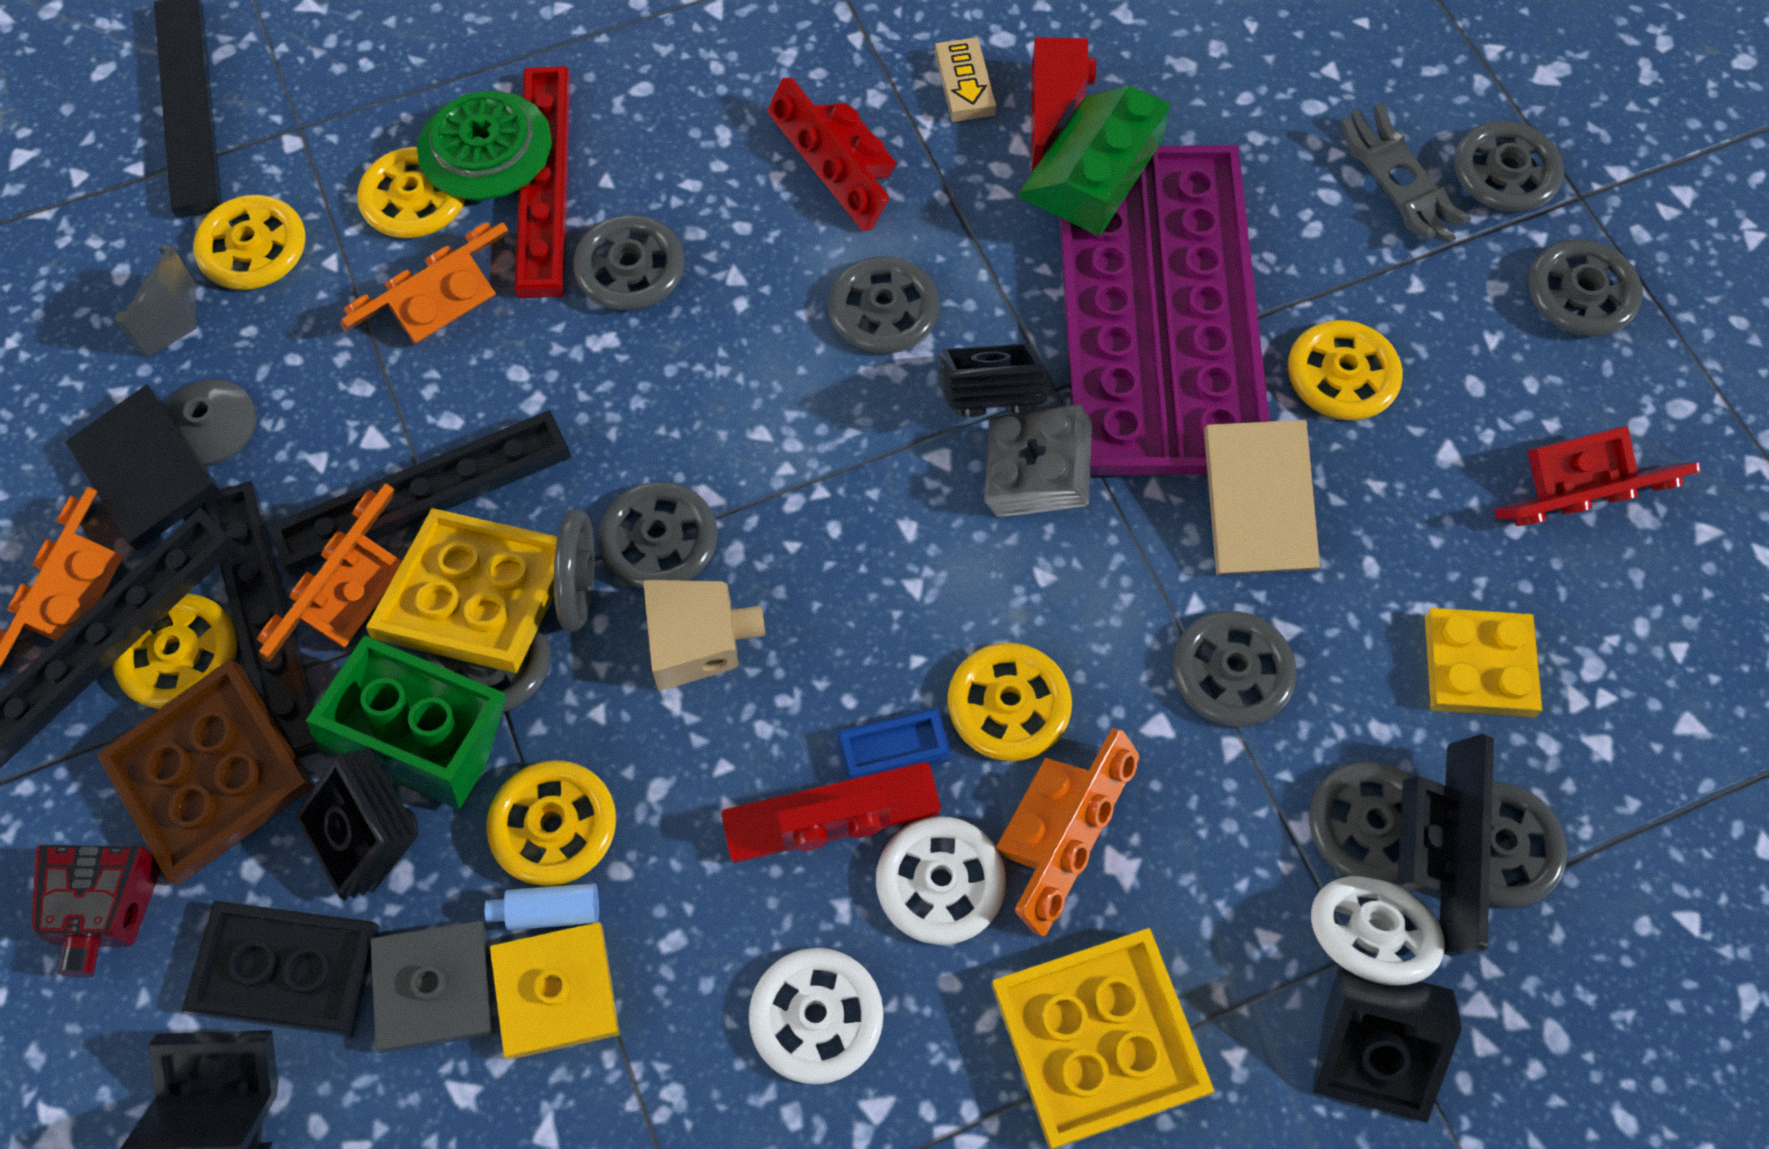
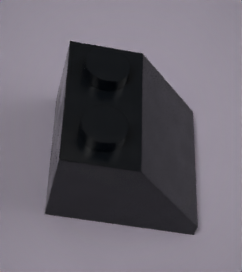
[1313,965,1462,1123]

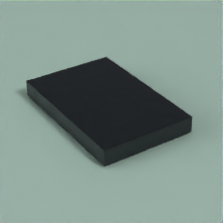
[65,384,221,551]
[181,901,380,1037]

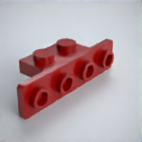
[767,77,897,231]
[1494,426,1701,526]
[721,762,941,863]

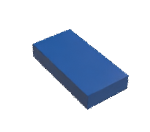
[836,707,952,780]

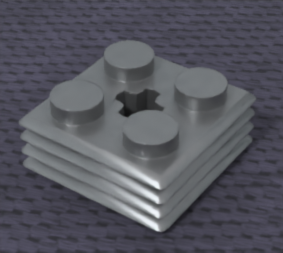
[984,404,1092,517]

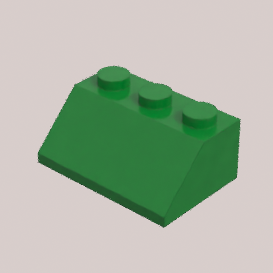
[1019,85,1171,236]
[306,635,506,810]

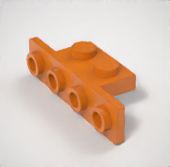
[340,222,509,345]
[257,483,402,662]
[0,486,124,669]
[996,728,1139,937]

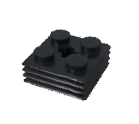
[937,343,1048,417]
[295,747,419,901]

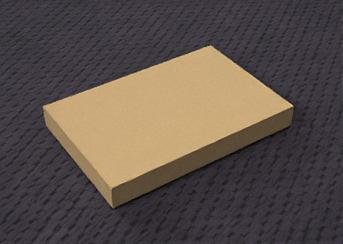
[1204,420,1320,576]

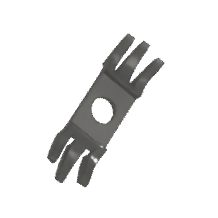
[1340,103,1471,243]

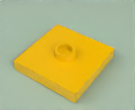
[490,922,620,1060]

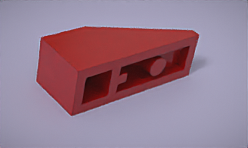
[1031,37,1096,173]

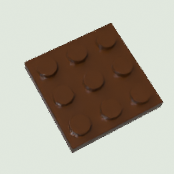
[96,659,314,885]

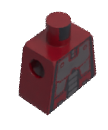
[32,845,161,978]

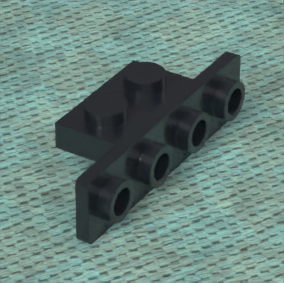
[1397,734,1494,956]

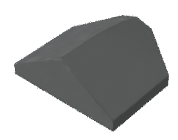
[115,244,197,357]

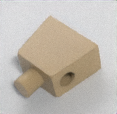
[643,580,766,691]

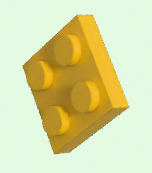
[1425,608,1542,718]

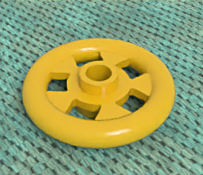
[357,147,466,239]
[193,195,306,290]
[1288,320,1403,421]
[112,594,238,709]
[947,643,1072,761]
[486,760,616,886]

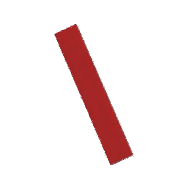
[514,66,570,299]

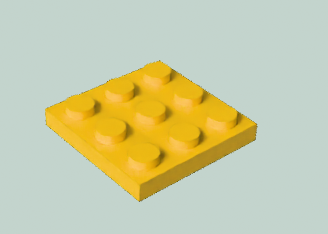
[366,508,557,674]
[991,928,1215,1149]

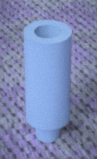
[485,883,599,930]

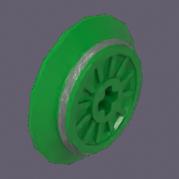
[417,90,552,201]

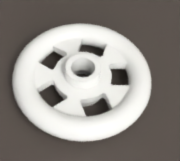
[876,816,1006,945]
[1311,876,1445,986]
[749,948,883,1084]

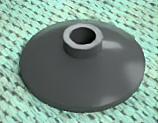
[165,379,257,466]

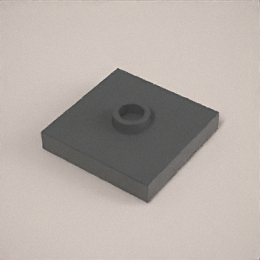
[371,920,494,1054]

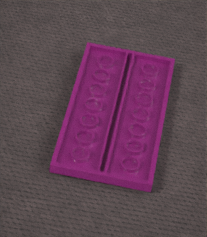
[1059,145,1270,475]

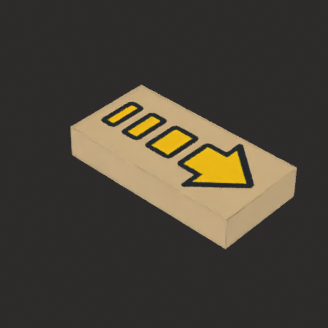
[935,37,996,122]

